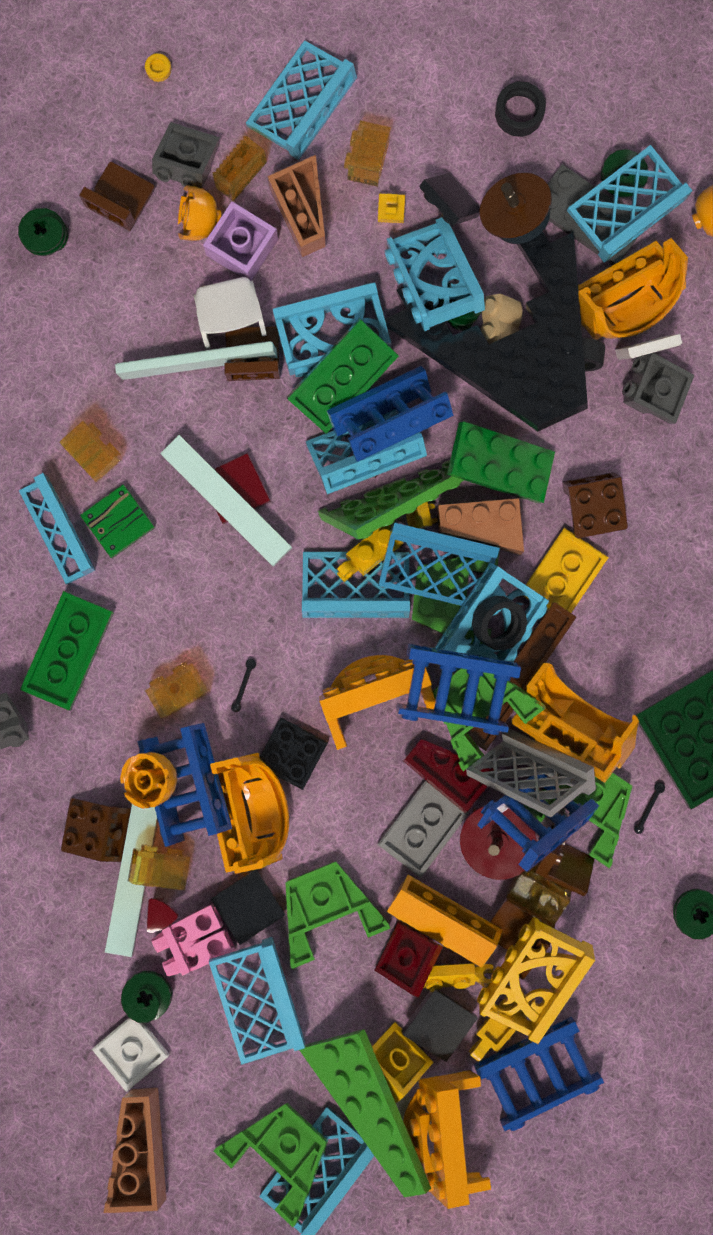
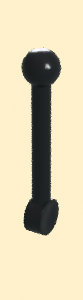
[231,659,256,713]
[634,783,665,834]

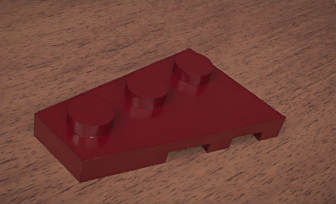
[403,739,498,813]

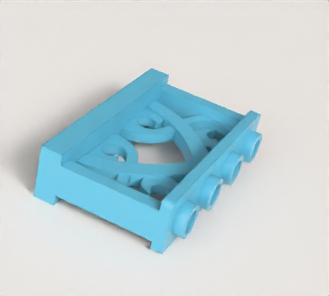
[384,217,485,331]
[273,282,391,377]
[435,563,549,671]

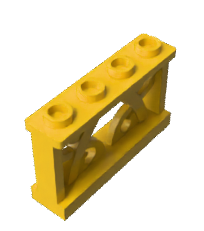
[477,917,595,1044]

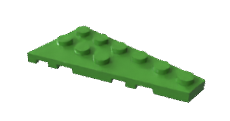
[318,460,464,540]
[299,1029,431,1198]

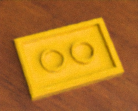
[522,528,609,613]

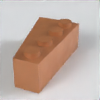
[103,1088,167,1213]

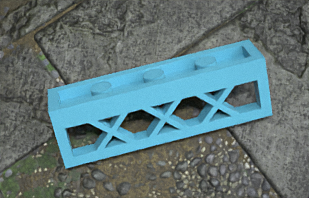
[19,473,95,585]

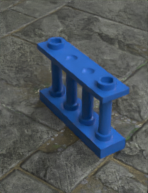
[327,366,454,462]
[396,644,521,735]
[137,723,232,847]
[477,774,599,872]
[474,1017,604,1131]

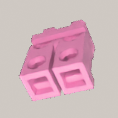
[151,903,236,976]

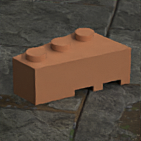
[437,498,524,555]

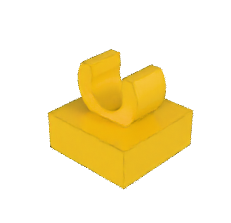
[378,193,405,223]
[406,502,438,529]

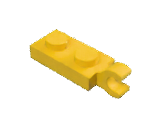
[337,525,404,582]
[423,964,494,990]
[468,996,527,1062]

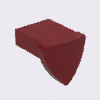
[147,898,179,932]

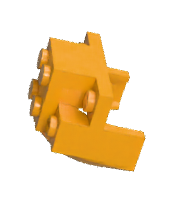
[512,663,639,783]

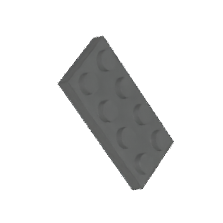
[548,164,638,265]

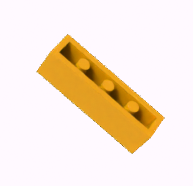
[387,874,502,968]

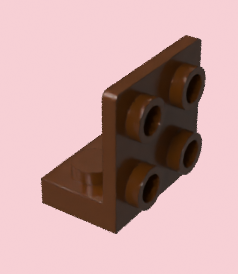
[79,162,155,231]
[224,326,280,381]
[562,472,628,538]
[61,798,131,862]
[535,823,595,896]
[489,898,555,980]

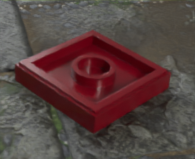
[214,453,271,524]
[374,921,443,997]

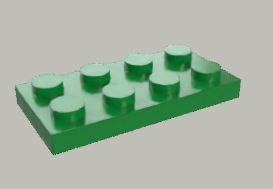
[287,318,399,434]
[447,421,555,503]
[20,591,114,711]

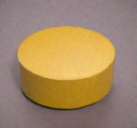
[145,53,172,82]

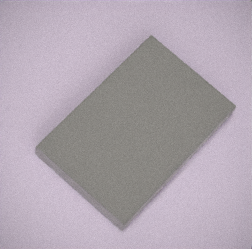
[377,780,469,878]

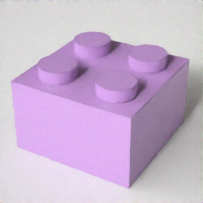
[203,201,278,281]

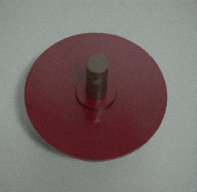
[460,806,537,880]

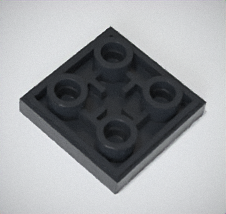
[419,173,480,225]
[260,717,328,790]
[210,869,286,945]
[401,987,478,1062]

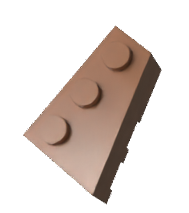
[267,155,326,257]

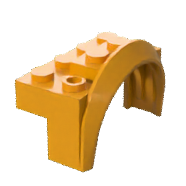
[578,238,688,340]
[319,655,436,750]
[210,752,289,874]
[403,1070,491,1209]

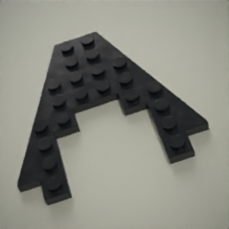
[385,232,588,432]

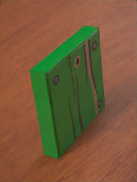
[80,485,155,559]

